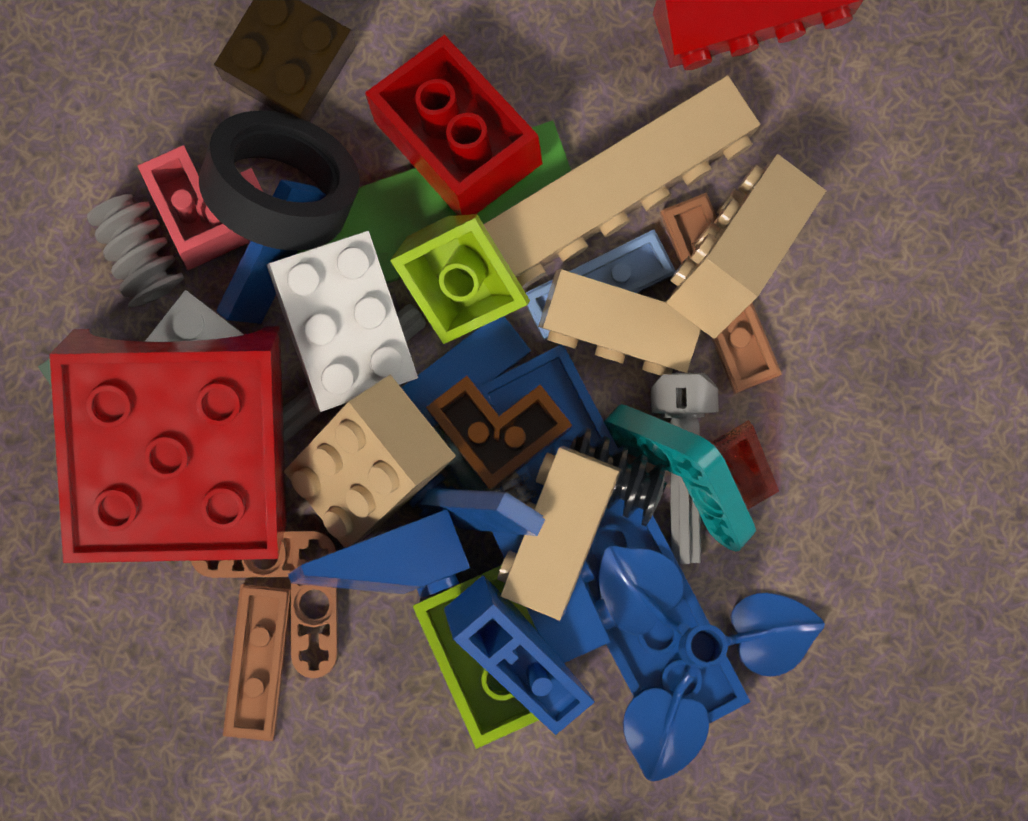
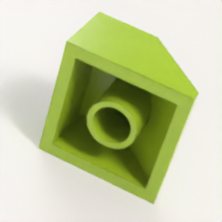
[390,214,530,344]

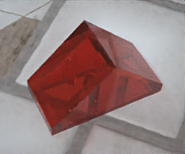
[710,420,779,510]

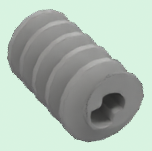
[86,194,184,307]

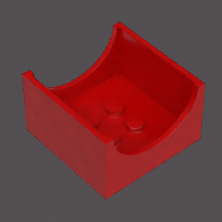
[49,326,287,563]

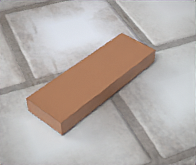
[223,584,291,741]

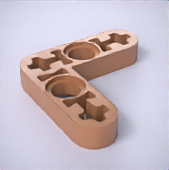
[191,531,339,679]

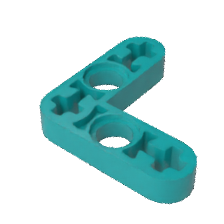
[604,404,756,552]

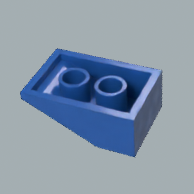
[288,509,470,598]

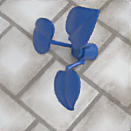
[598,546,825,782]

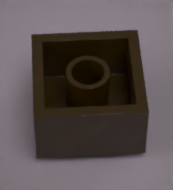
[214,0,356,122]

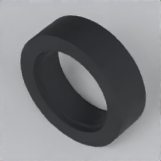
[199,111,360,251]

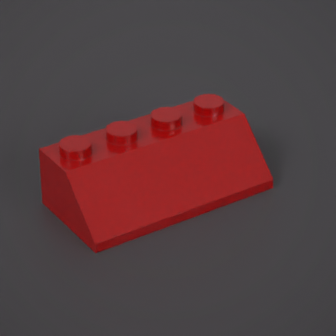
[653,0,864,70]

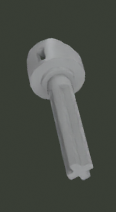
[650,373,719,564]

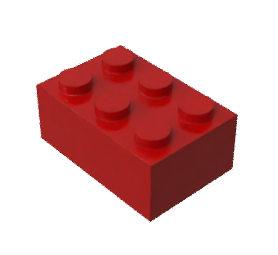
[365,34,543,215]

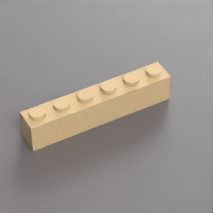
[484,75,761,288]

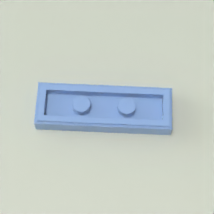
[526,229,676,340]

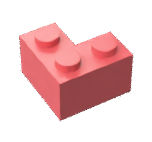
[138,145,263,270]

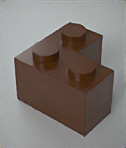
[426,376,572,491]

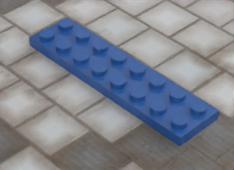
[477,344,751,724]

